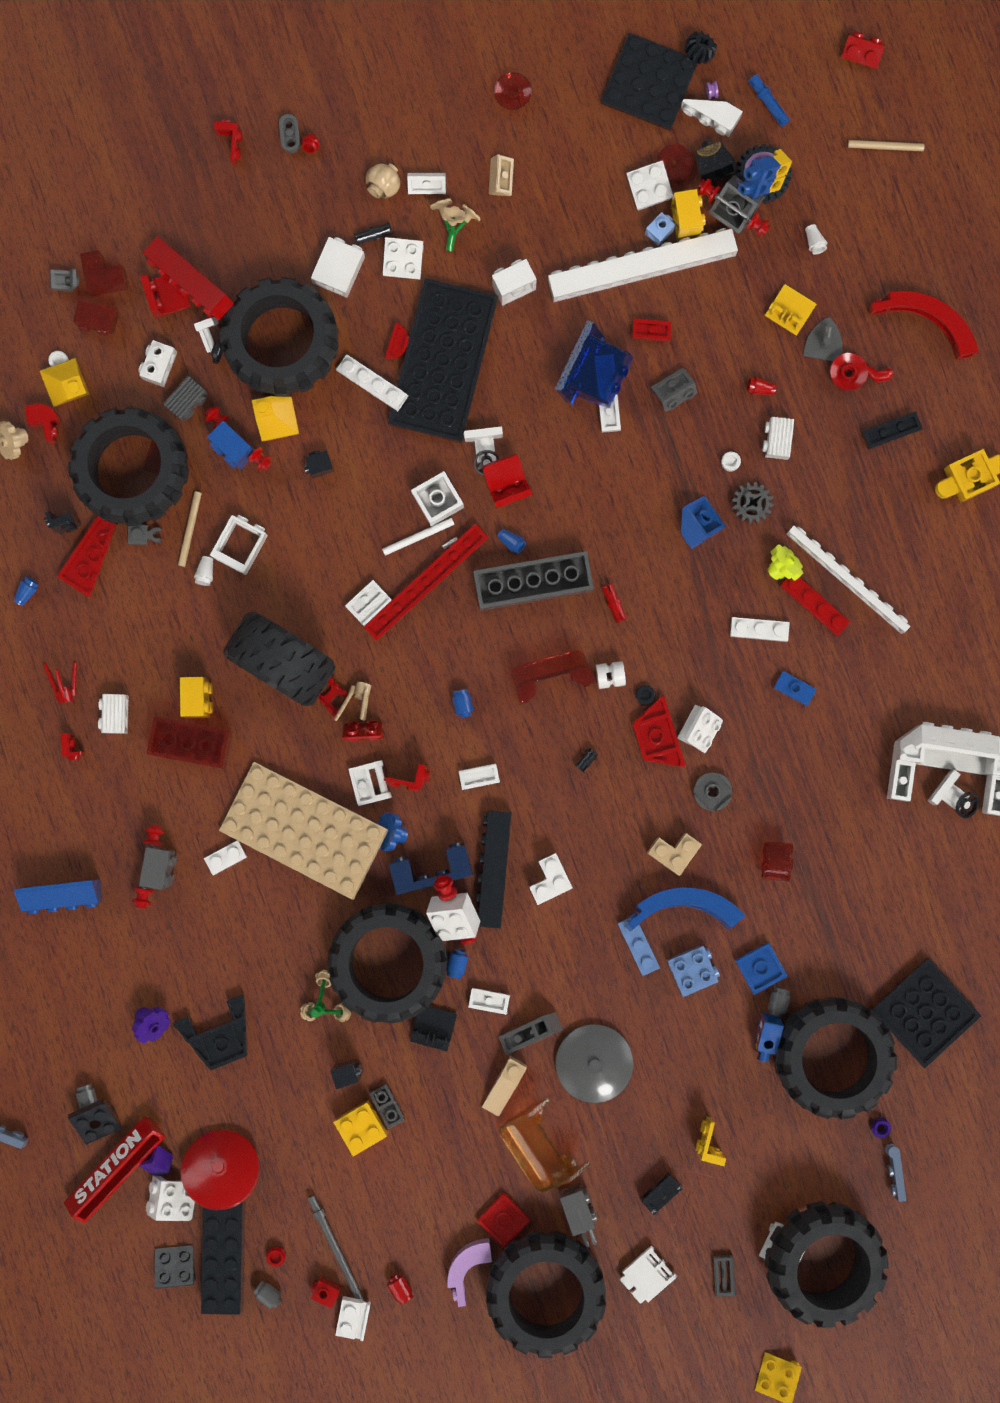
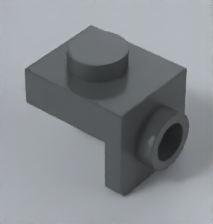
[49,268,79,292]

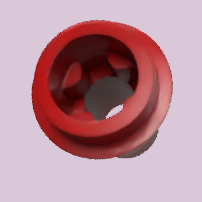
[747,376,776,395]

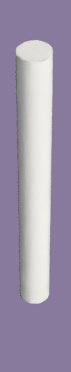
[382,518,455,556]

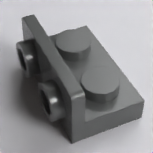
[651,368,697,412]

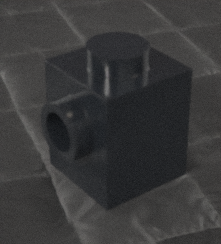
[303,450,334,479]

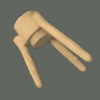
[334,682,371,721]

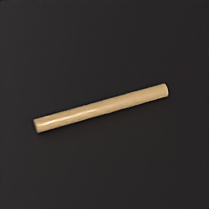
[848,140,924,151]
[178,491,202,567]

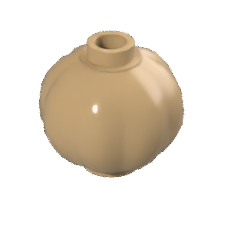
[366,163,401,199]

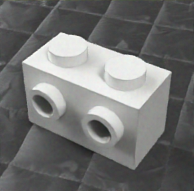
[139,340,177,387]

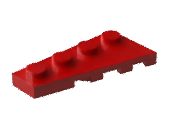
[57,516,117,598]

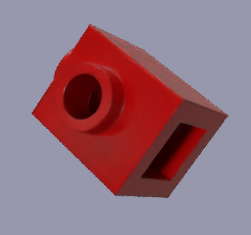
[310,1276,342,1309]

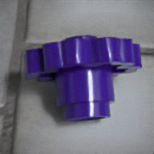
[132,1006,170,1043]

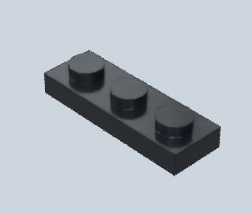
[861,411,923,450]

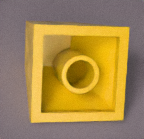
[40,358,89,407]
[252,396,299,442]

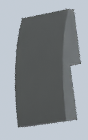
[369,1084,406,1129]

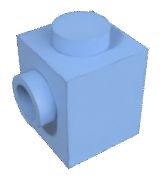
[645,212,675,247]

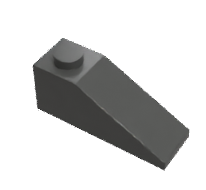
[499,1012,563,1055]

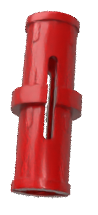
[601,583,627,623]

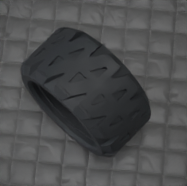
[223,612,336,706]

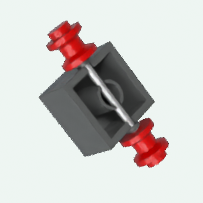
[697,175,771,237]
[132,824,178,909]

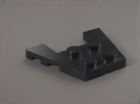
[172,994,248,1070]

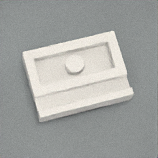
[345,580,392,626]
[335,1296,371,1341]

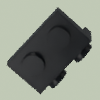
[44,510,81,534]

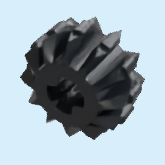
[684,31,717,65]

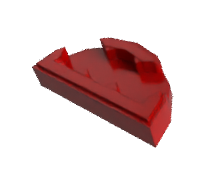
[385,322,409,360]

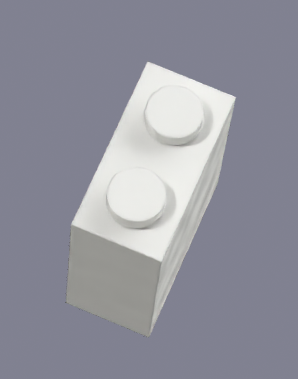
[311,237,365,298]

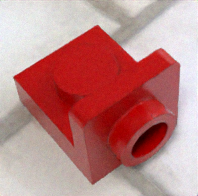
[61,733,85,761]

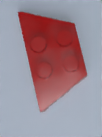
[632,696,686,767]

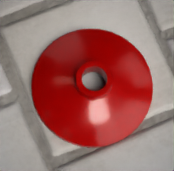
[830,353,868,391]

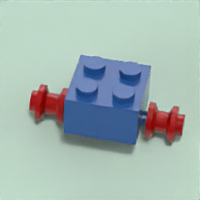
[205,406,272,471]

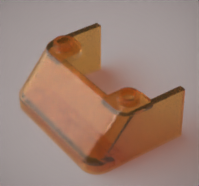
[499,1098,591,1192]

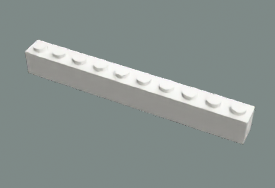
[548,228,738,302]

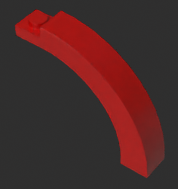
[868,291,979,360]

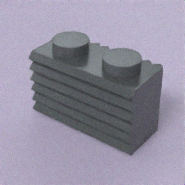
[163,376,207,422]

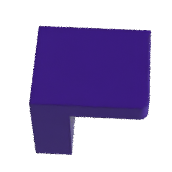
[139,1146,173,1176]

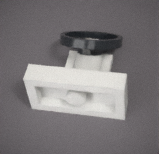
[194,317,224,365]
[464,426,503,475]
[927,770,979,819]

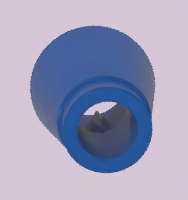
[497,528,526,554]
[13,576,39,606]

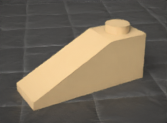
[482,1056,527,1117]

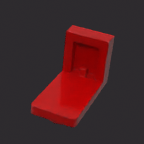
[214,120,242,166]

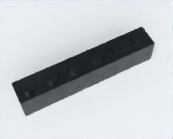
[476,811,512,929]

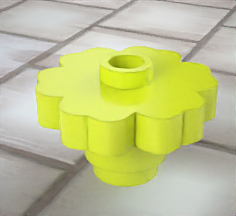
[768,544,803,580]

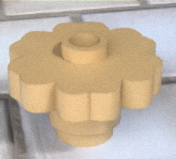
[0,421,28,460]

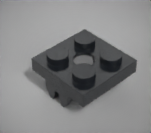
[68,1099,122,1145]

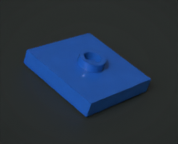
[735,942,788,995]

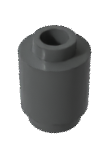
[767,987,791,1017]
[75,1084,98,1109]
[252,1281,282,1310]

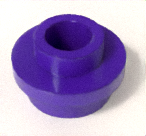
[871,1118,891,1138]

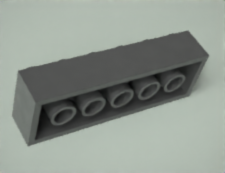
[473,551,594,611]

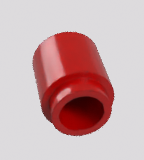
[387,1273,413,1305]

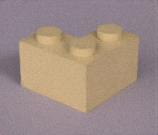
[647,833,702,876]

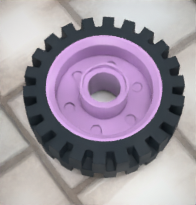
[735,144,792,204]

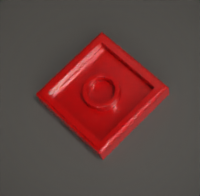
[476,1191,531,1248]

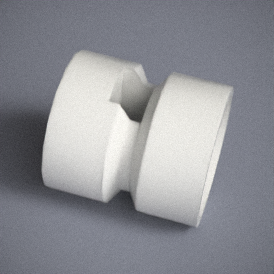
[595,661,626,689]

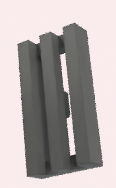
[713,1255,735,1297]

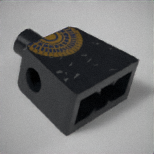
[696,140,737,183]

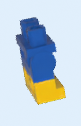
[737,149,792,199]

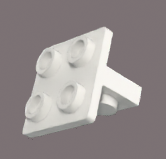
[678,705,723,753]

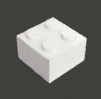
[492,259,537,306]
[411,471,464,527]

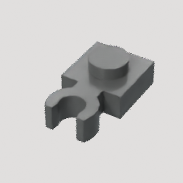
[128,525,162,545]

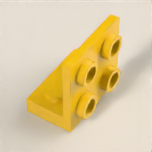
[695,1116,726,1166]

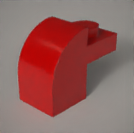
[25,404,62,444]

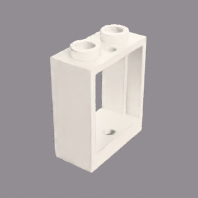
[210,515,268,575]

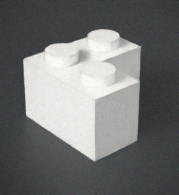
[529,853,572,905]

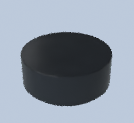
[636,685,655,705]

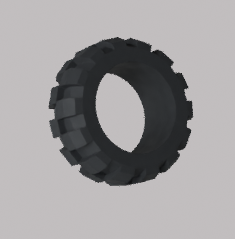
[220,277,339,397]
[68,406,189,526]
[327,903,447,1024]
[774,997,897,1120]
[765,1201,889,1328]
[486,1230,606,1358]

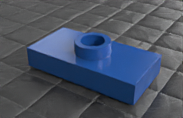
[773,671,817,706]

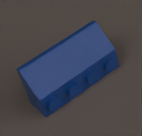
[14,879,102,915]

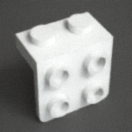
[146,1176,195,1221]

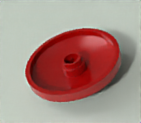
[181,1130,260,1210]

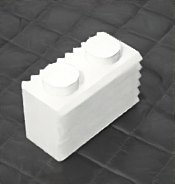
[762,417,794,460]
[98,694,129,734]

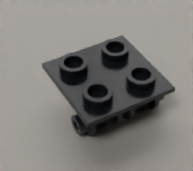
[410,1006,457,1051]
[154,1245,196,1289]

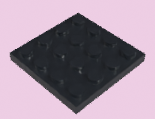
[601,33,698,131]
[871,958,981,1069]

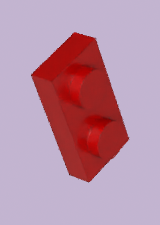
[632,318,672,342]

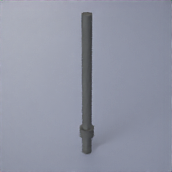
[307,1195,365,1302]

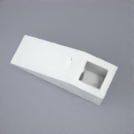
[681,99,743,137]

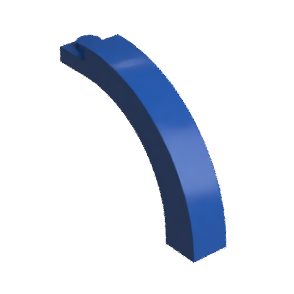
[625,888,746,932]

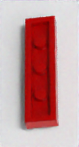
[780,577,850,637]

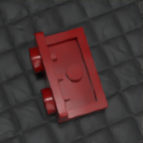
[841,31,885,69]

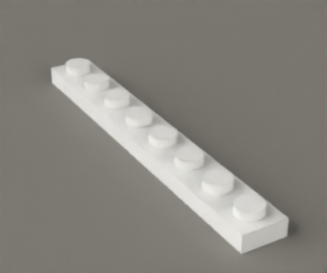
[786,526,910,634]

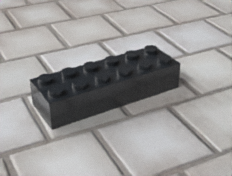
[201,1199,246,1315]

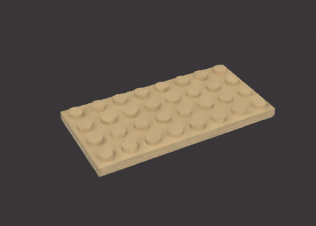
[219,762,388,900]

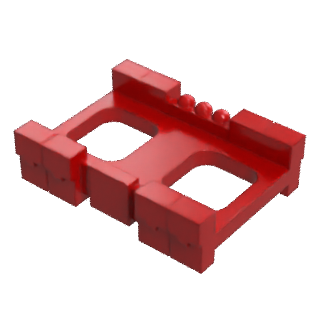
[317,677,353,717]

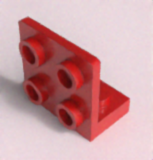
[140,274,191,318]

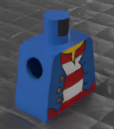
[755,1012,784,1062]

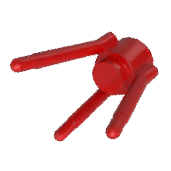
[43,662,77,704]

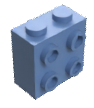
[666,945,720,997]

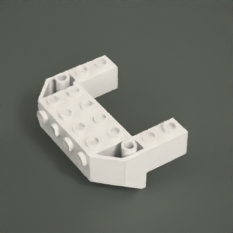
[887,722,1000,816]

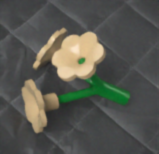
[430,199,481,251]

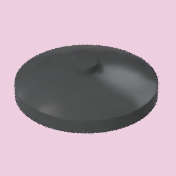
[556,1024,633,1103]

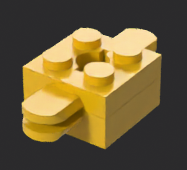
[935,449,1000,503]

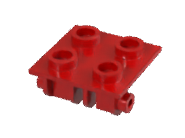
[342,720,383,742]

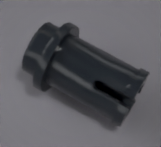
[575,748,598,773]

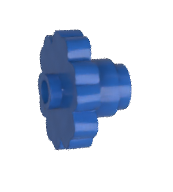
[376,812,408,852]

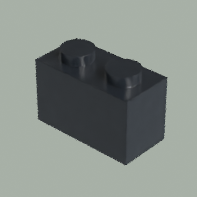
[330,1058,363,1090]

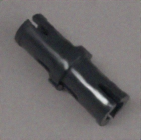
[354,222,393,245]

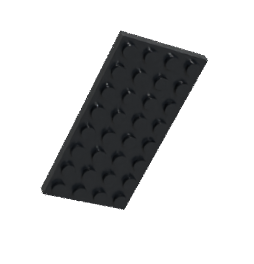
[388,278,498,443]

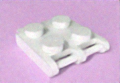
[619,1246,677,1304]

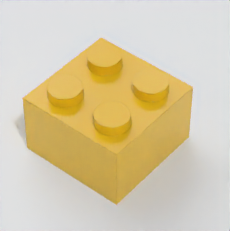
[671,189,706,241]
[180,677,213,718]
[333,1099,388,1156]

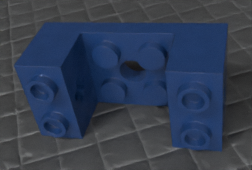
[389,842,473,895]

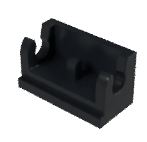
[640,1172,683,1215]

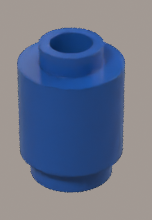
[452,689,474,718]
[446,949,469,979]

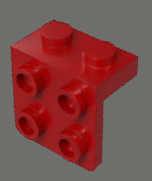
[482,454,532,508]
[384,764,431,792]

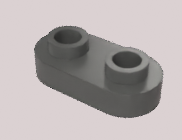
[279,114,301,154]

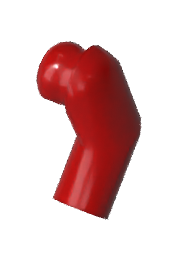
[868,365,893,383]

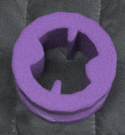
[706,81,719,100]

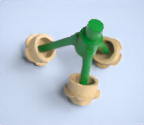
[300,970,351,1022]

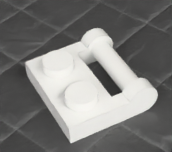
[349,760,392,806]

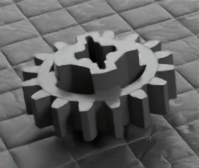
[731,482,774,524]

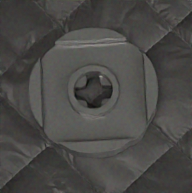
[693,773,732,811]

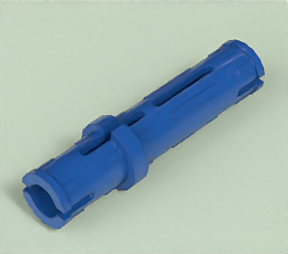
[748,74,791,127]

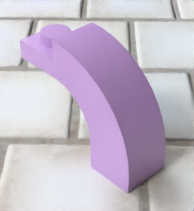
[447,1238,492,1307]

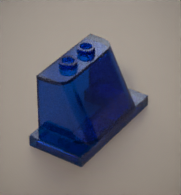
[555,320,633,408]

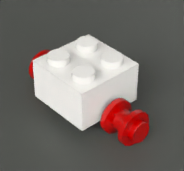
[426,876,480,945]

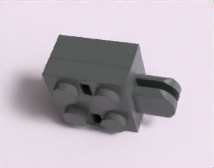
[559,1183,597,1248]

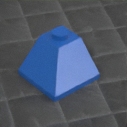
[681,496,726,549]

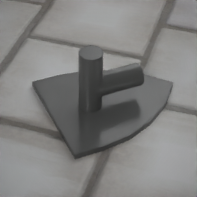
[803,317,843,361]

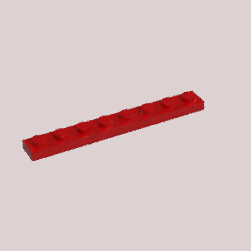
[364,523,489,641]

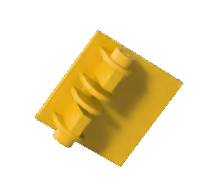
[765,284,817,336]
[755,1352,802,1403]

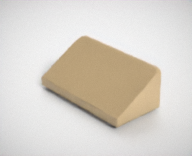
[489,155,514,196]

